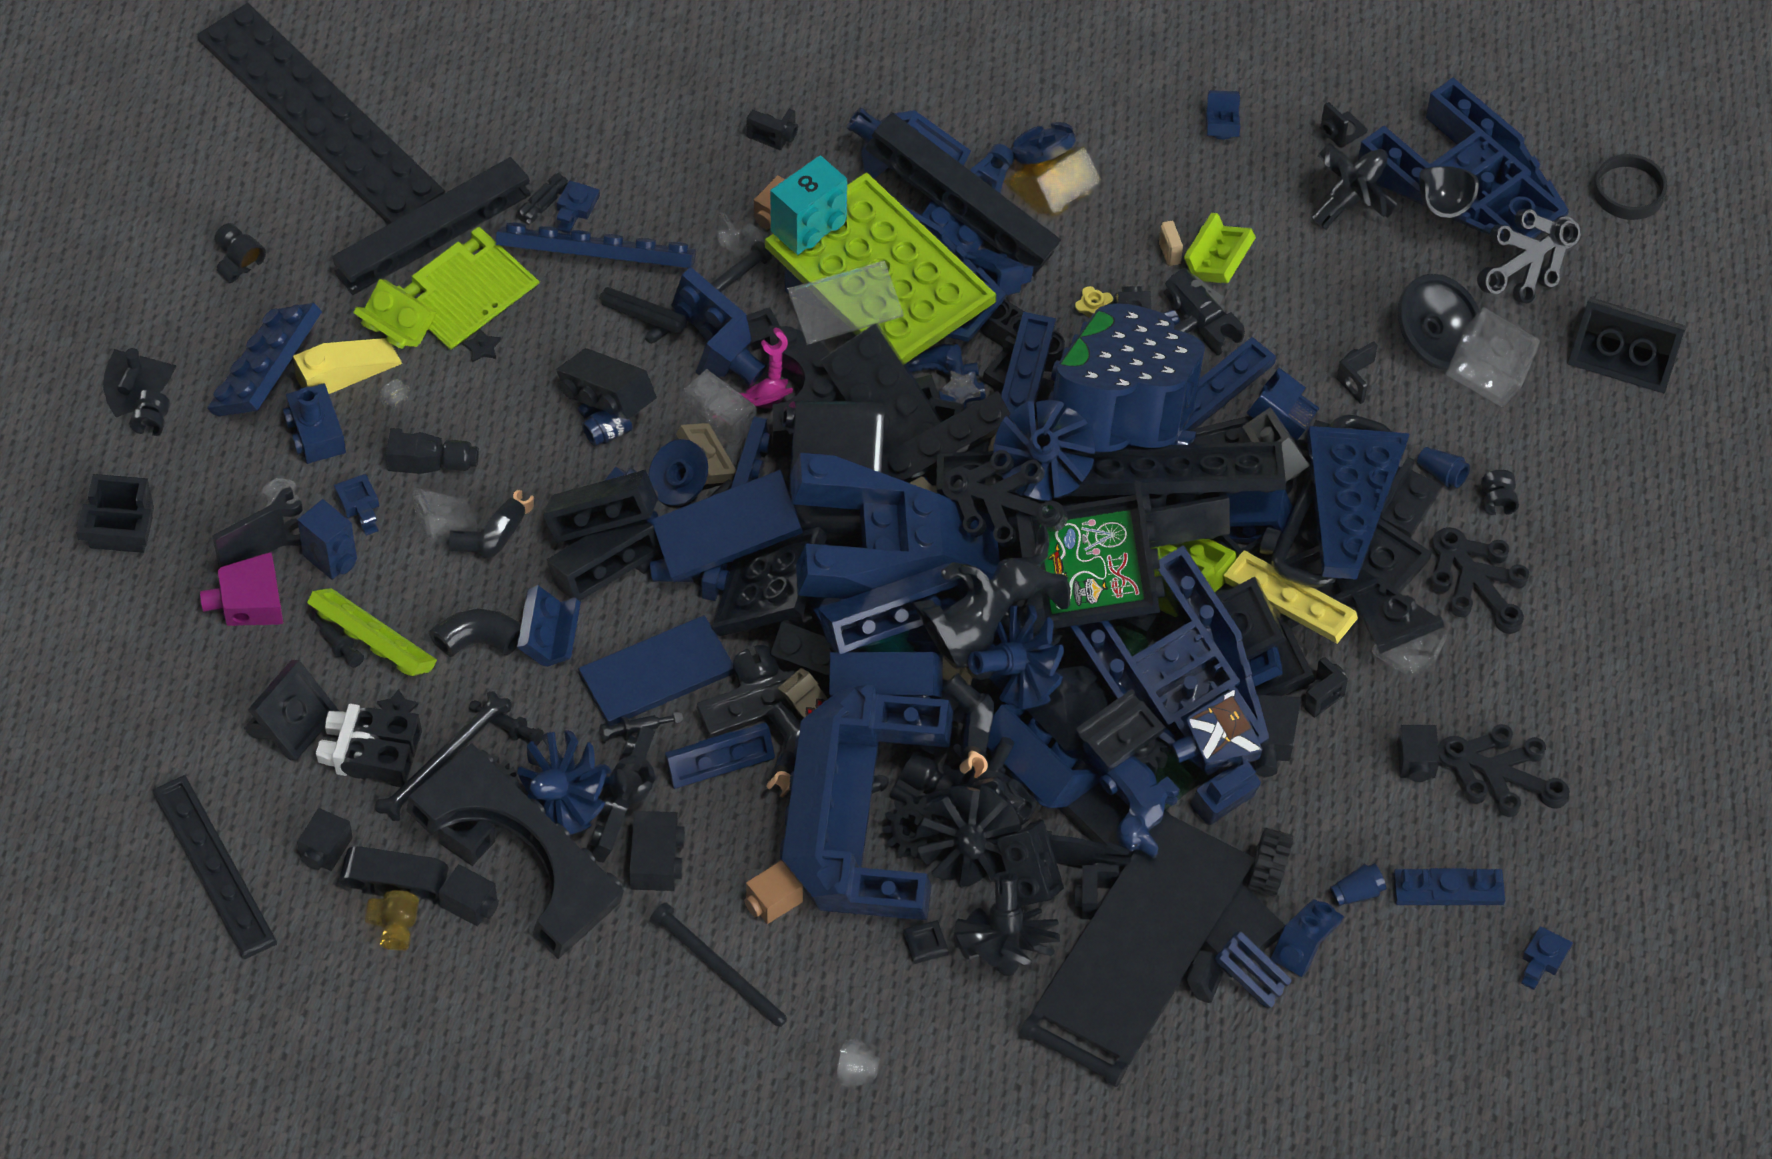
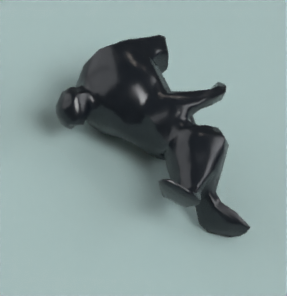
[912,523,1071,680]

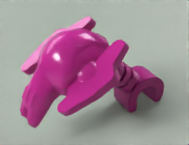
[732,327,793,409]

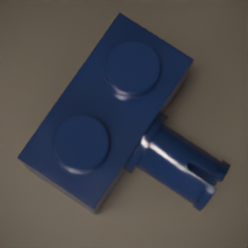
[282,383,346,464]

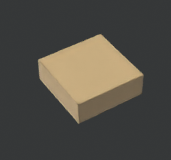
[1159,220,1183,266]

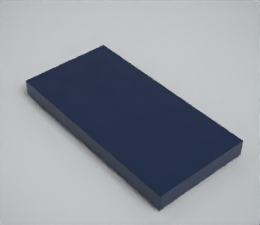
[651,470,803,583]
[578,615,735,726]

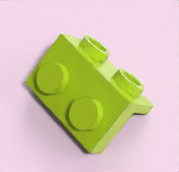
[1184,213,1256,284]

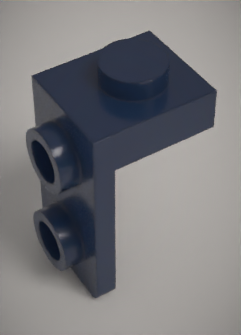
[1271,899,1344,977]

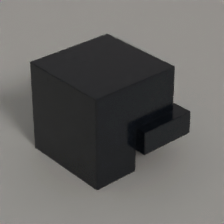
[76,474,154,553]

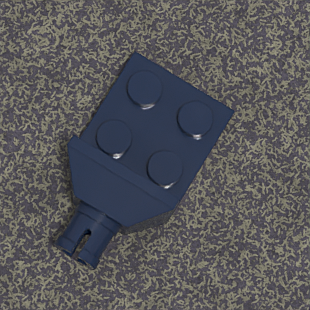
[846,107,971,179]
[671,267,767,386]

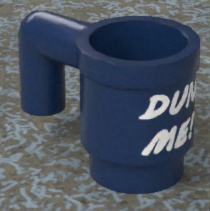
[578,404,632,447]

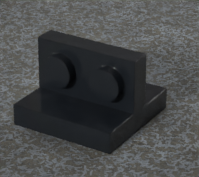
[1218,577,1287,660]
[244,660,339,761]

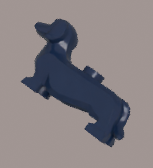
[1082,743,1180,858]

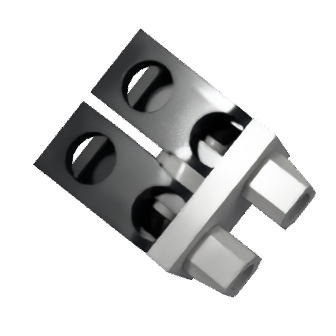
[316,704,422,788]

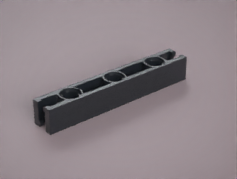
[865,112,1061,276]
[332,157,531,295]

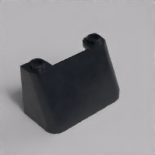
[782,401,885,547]

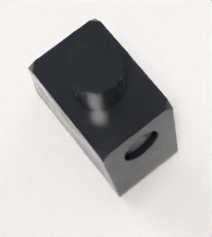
[1256,695,1301,777]

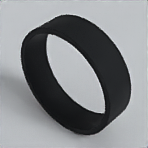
[1594,154,1667,220]

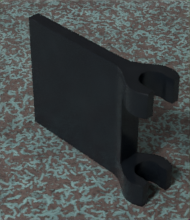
[212,487,303,569]

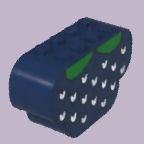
[1048,304,1205,452]

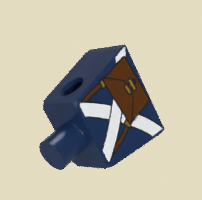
[1171,689,1262,771]

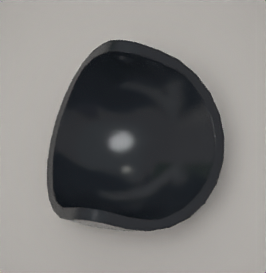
[1419,166,1479,218]

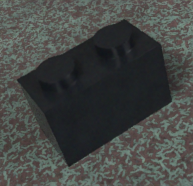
[630,811,685,891]

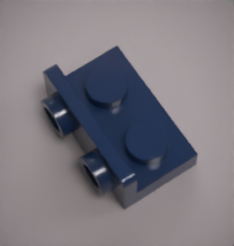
[517,585,581,667]

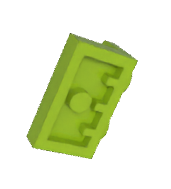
[353,279,437,349]

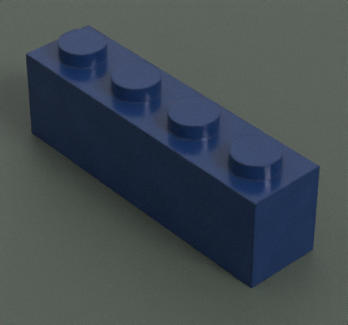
[818,563,967,654]

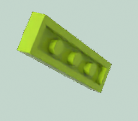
[307,588,437,676]

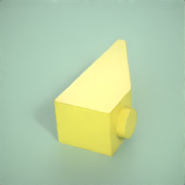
[293,338,402,394]

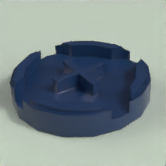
[1012,122,1076,164]

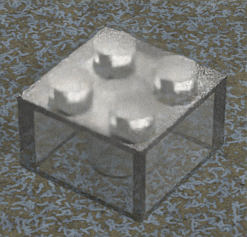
[1446,307,1541,408]

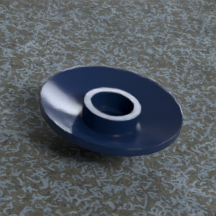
[649,439,708,506]

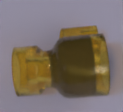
[365,891,419,951]

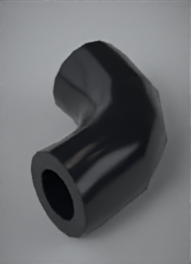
[429,608,521,657]

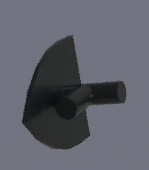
[103,348,177,417]

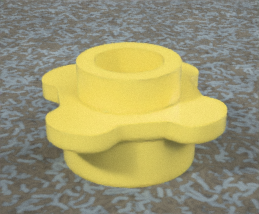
[1075,286,1113,318]

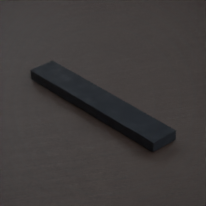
[153,775,277,960]

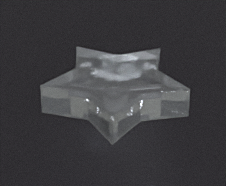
[941,371,981,403]

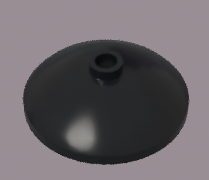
[1398,274,1484,370]

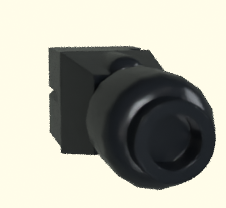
[386,428,479,474]

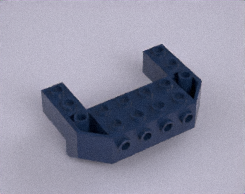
[780,685,954,920]

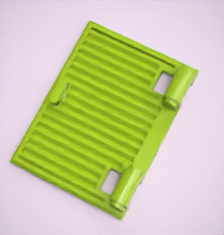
[397,227,540,350]

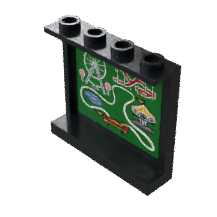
[1016,481,1165,632]

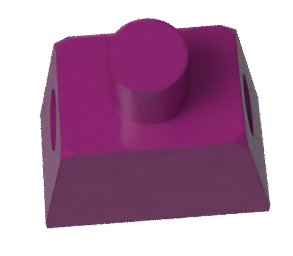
[200,552,283,626]

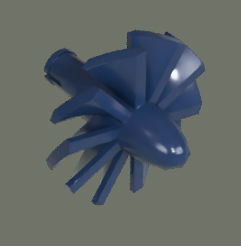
[993,400,1095,502]
[968,605,1064,709]
[518,730,612,835]

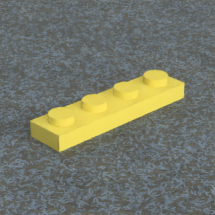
[1224,550,1358,644]

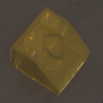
[1004,146,1101,216]

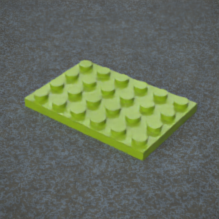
[765,172,996,364]

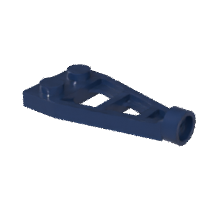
[921,144,1015,252]

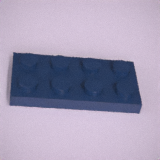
[207,302,322,417]

